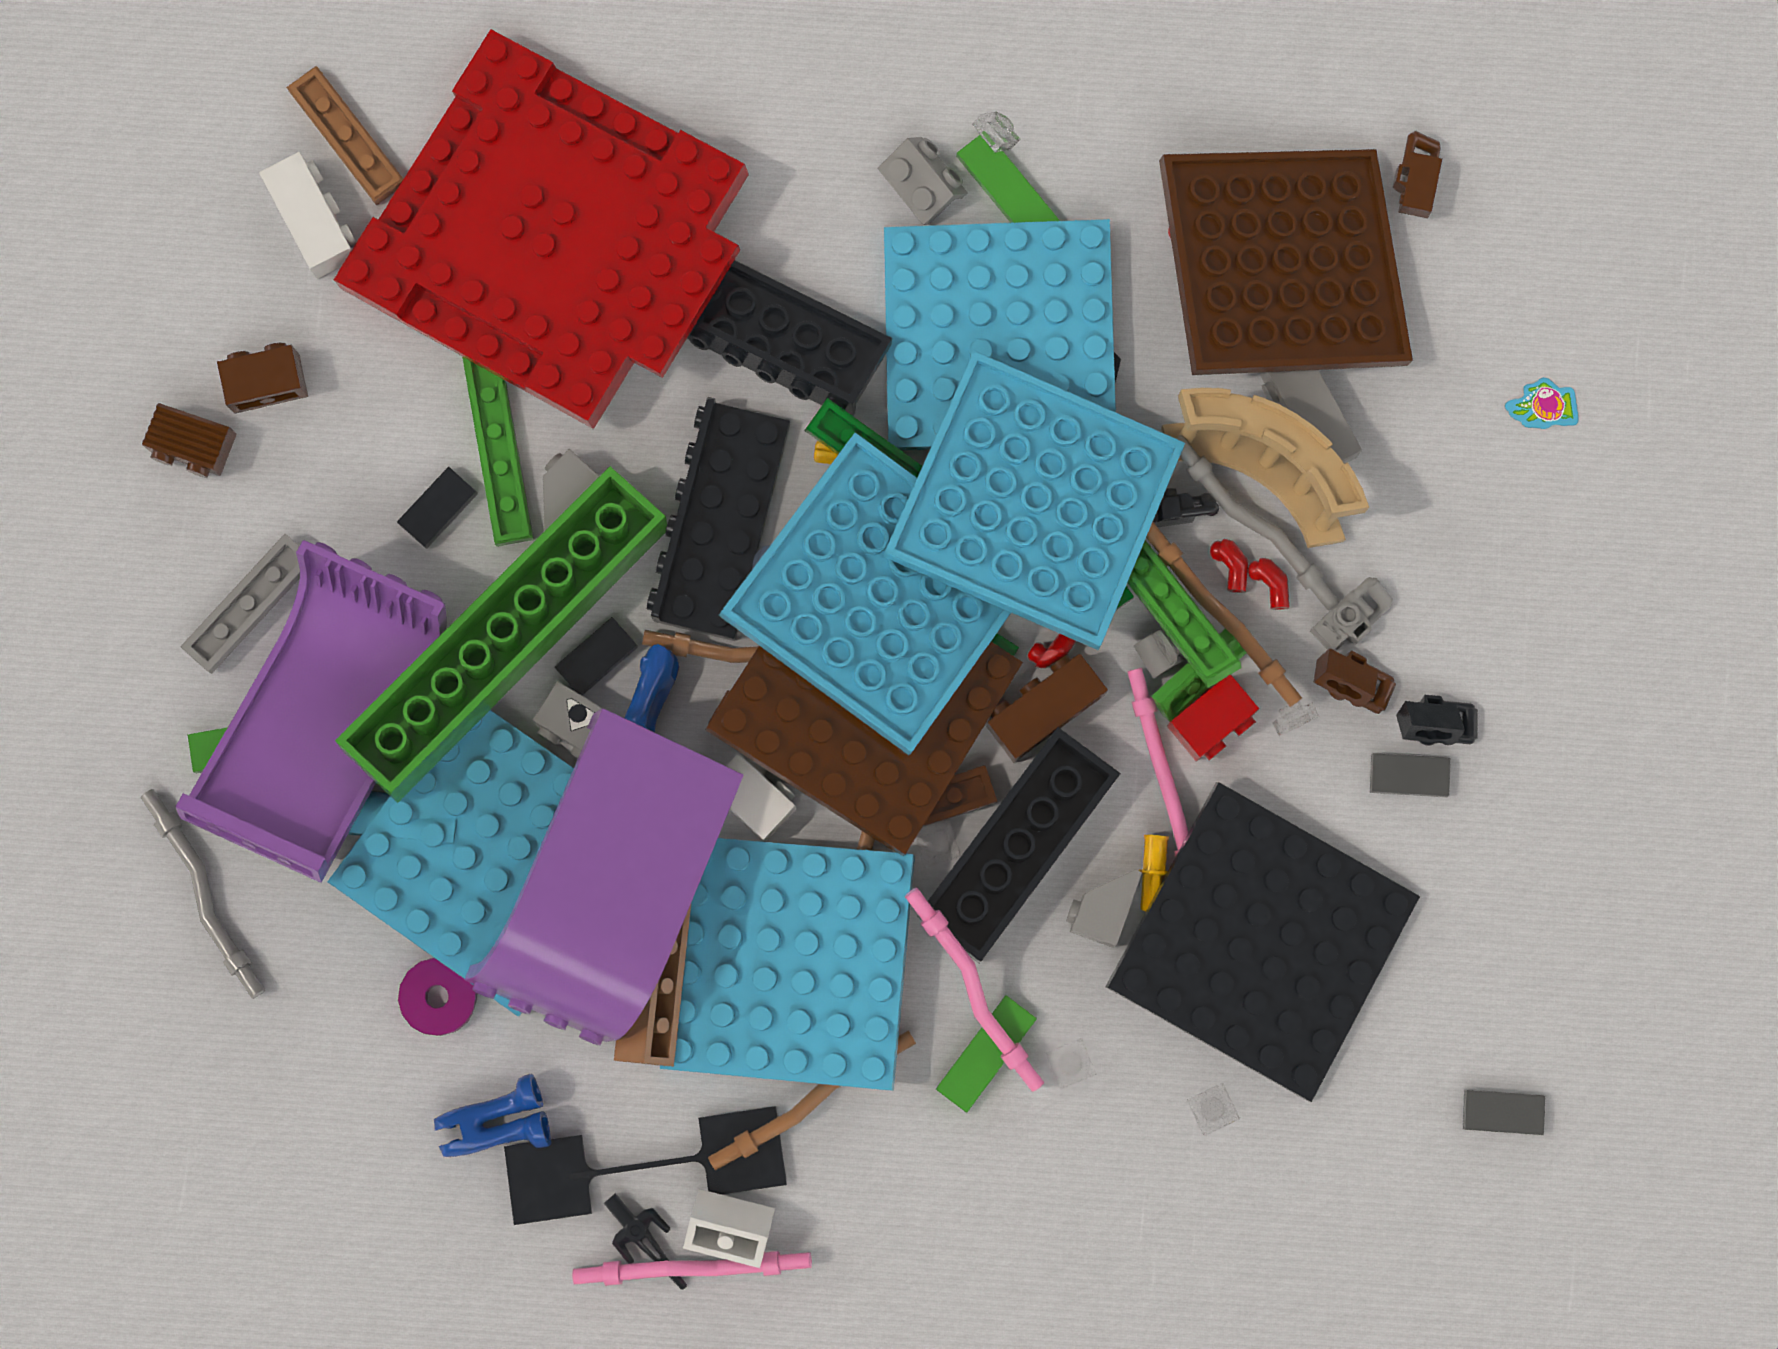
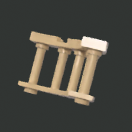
[1161,388,1369,548]

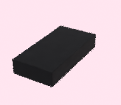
[397,466,478,549]
[555,617,638,696]

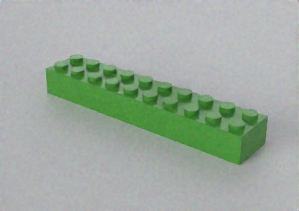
[335,466,667,803]

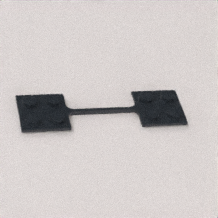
[504,1106,787,1225]

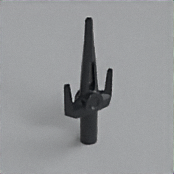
[603,1193,687,1290]

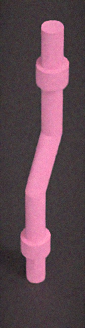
[1127,667,1189,856]
[905,887,1044,1092]
[572,1251,812,1286]

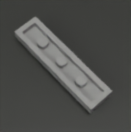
[180,534,300,674]

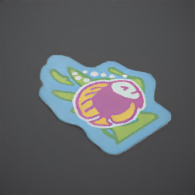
[1504,377,1578,429]

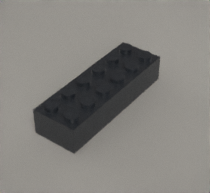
[917,727,1121,964]

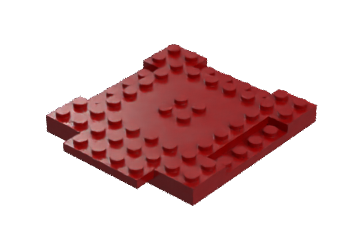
[333,29,749,429]

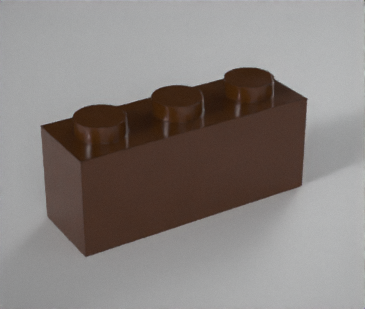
[986,654,1108,763]

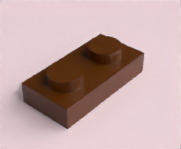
[923,765,997,827]

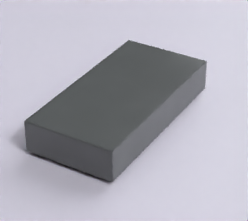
[1370,753,1450,797]
[1463,1090,1545,1135]

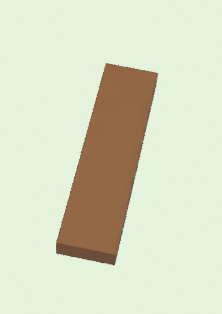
[286,66,403,205]

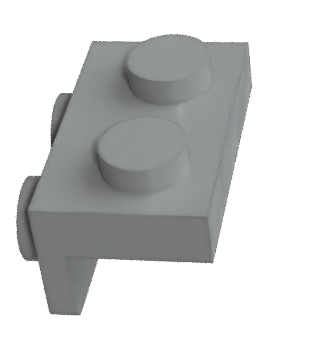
[877,137,968,225]

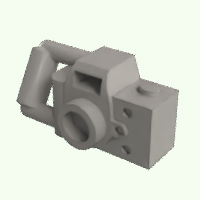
[1310,577,1392,650]

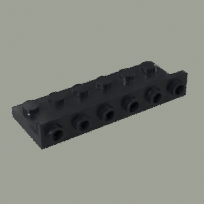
[687,260,892,416]
[646,397,790,641]

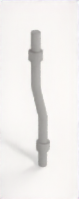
[1176,435,1340,611]
[140,789,265,999]

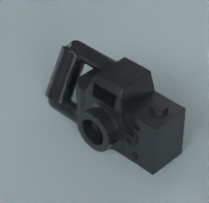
[1153,488,1219,527]
[1396,694,1478,746]

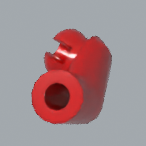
[1210,539,1248,593]
[1248,558,1290,610]
[1027,634,1077,668]

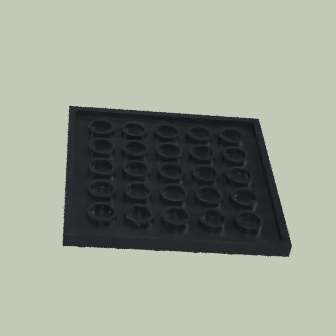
[1105,782,1420,1102]

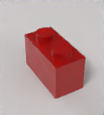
[1167,675,1259,761]

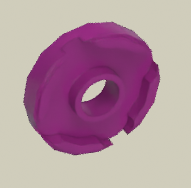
[398,958,478,1036]

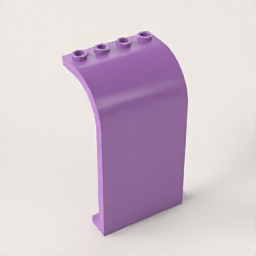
[175,540,447,883]
[464,708,744,1046]

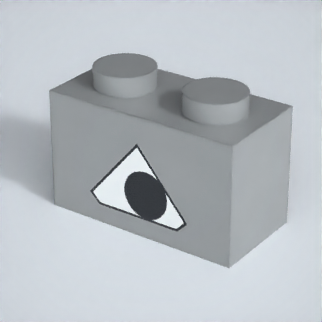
[533,681,602,758]

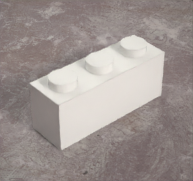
[259,152,357,279]

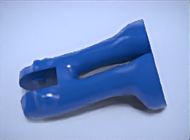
[624,644,680,733]
[434,1073,551,1157]

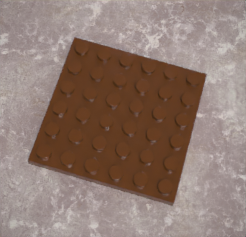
[1159,149,1413,375]
[705,642,1023,856]

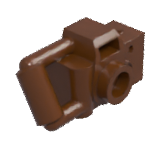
[1393,131,1443,219]
[1313,648,1396,714]

